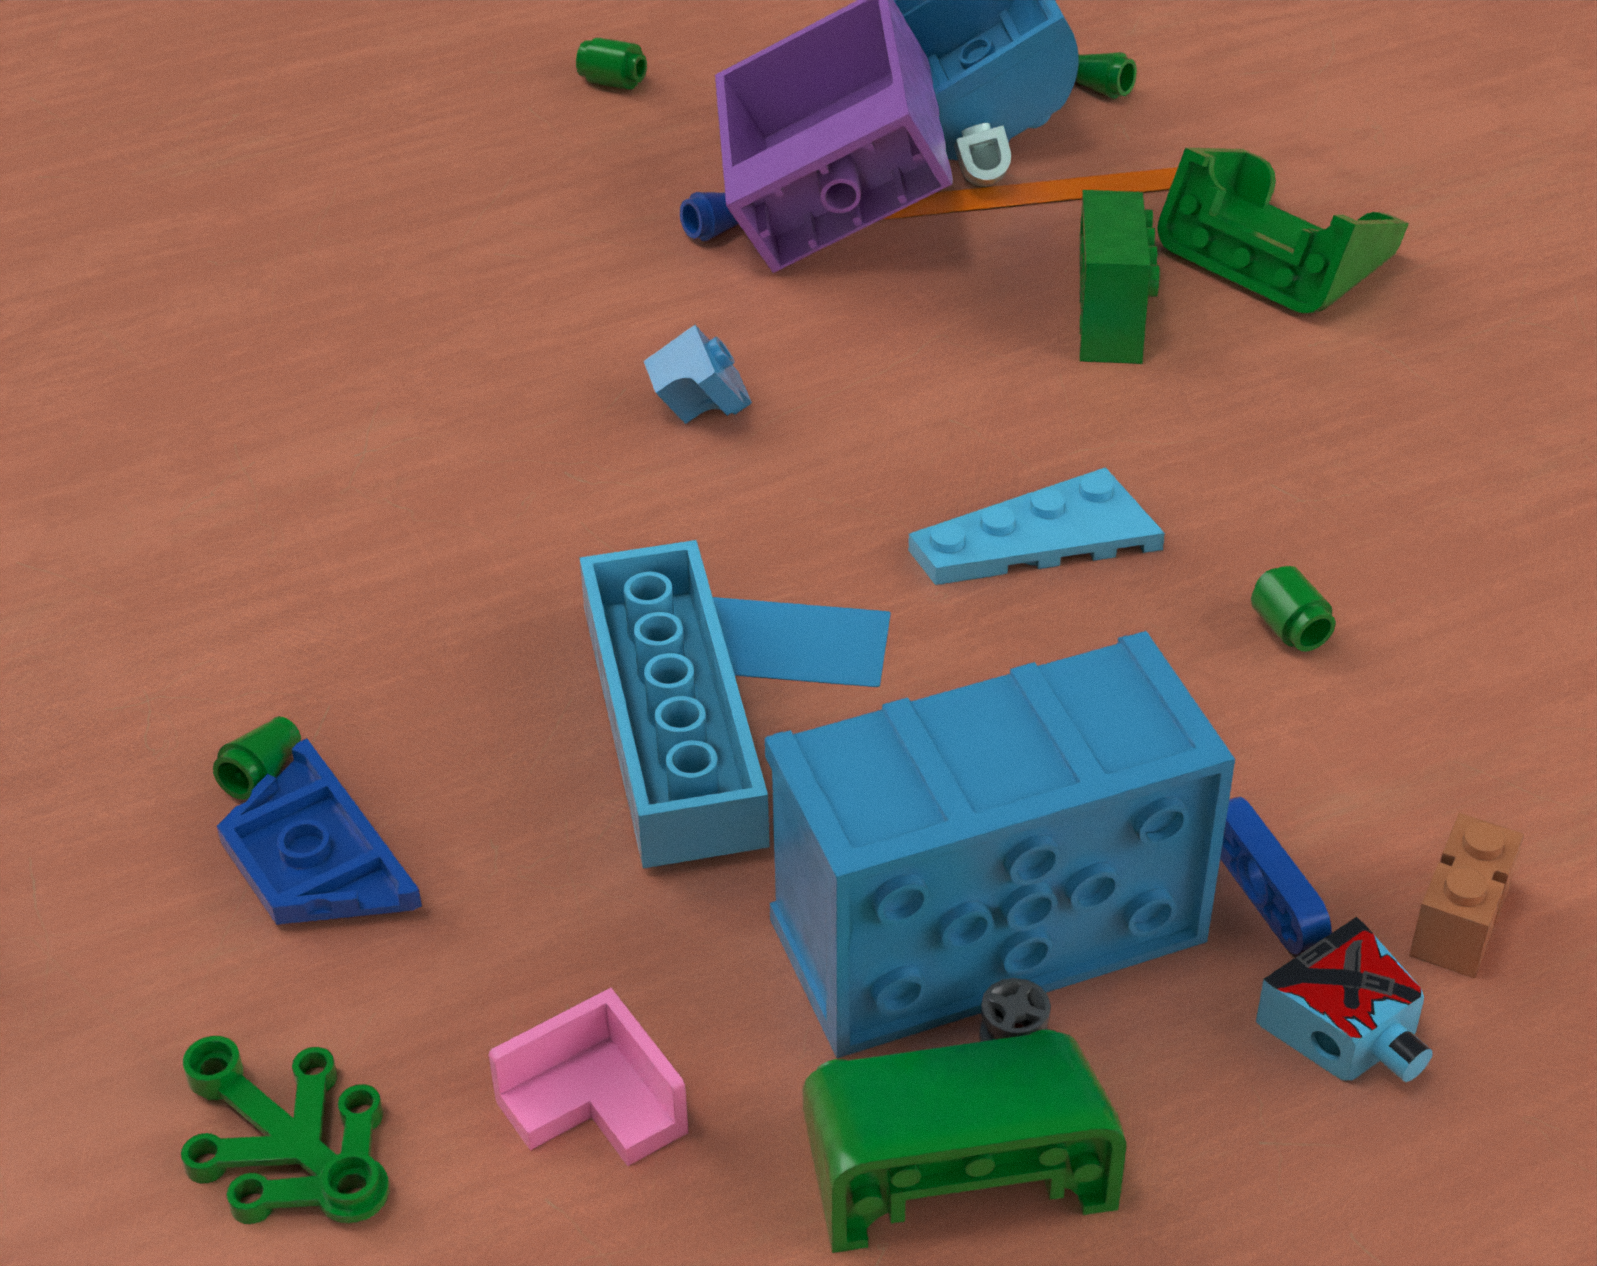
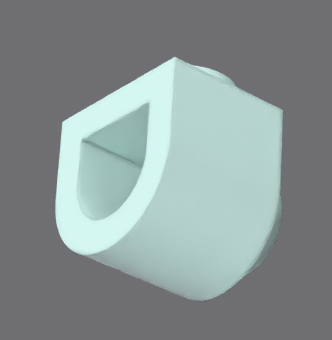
[954,123,1011,187]

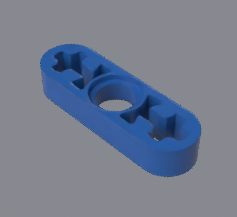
[1220,797,1332,954]

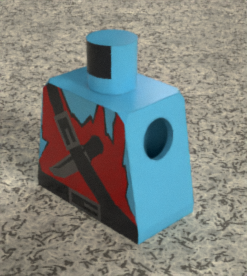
[1256,917,1433,1082]

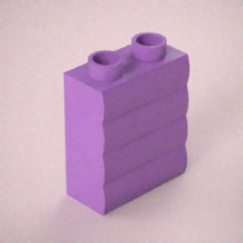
[715,0,953,273]

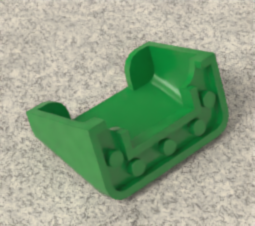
[1157,148,1409,314]
[803,1030,1127,1253]

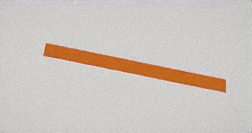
[881,167,1178,220]

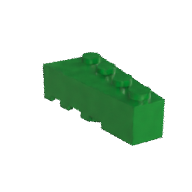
[1079,190,1160,364]

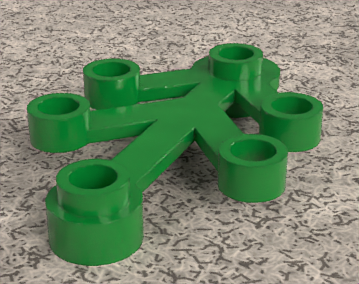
[181,1036,390,1224]

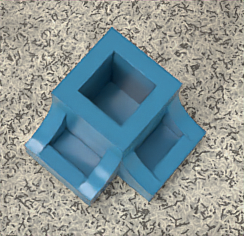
[644,325,752,424]

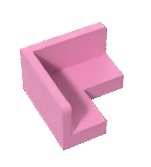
[489,988,688,1166]

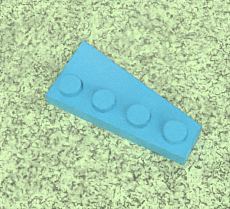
[908,467,1165,585]

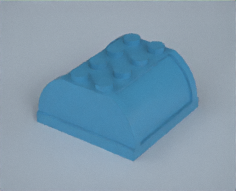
[894,0,1079,160]

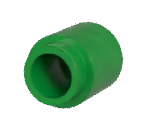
[576,37,647,90]
[1251,566,1336,652]

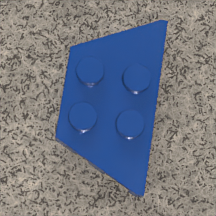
[217,738,422,925]

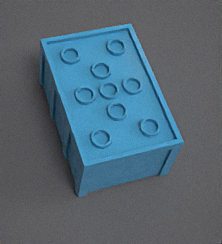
[764,631,1235,1058]

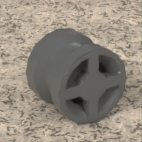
[979,978,1051,1042]

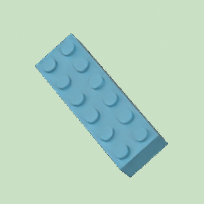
[579,540,770,869]

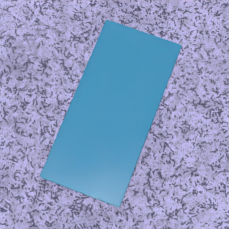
[713,597,891,687]

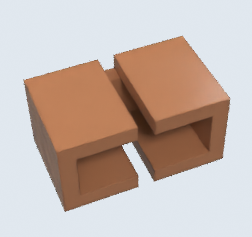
[1409,813,1524,978]

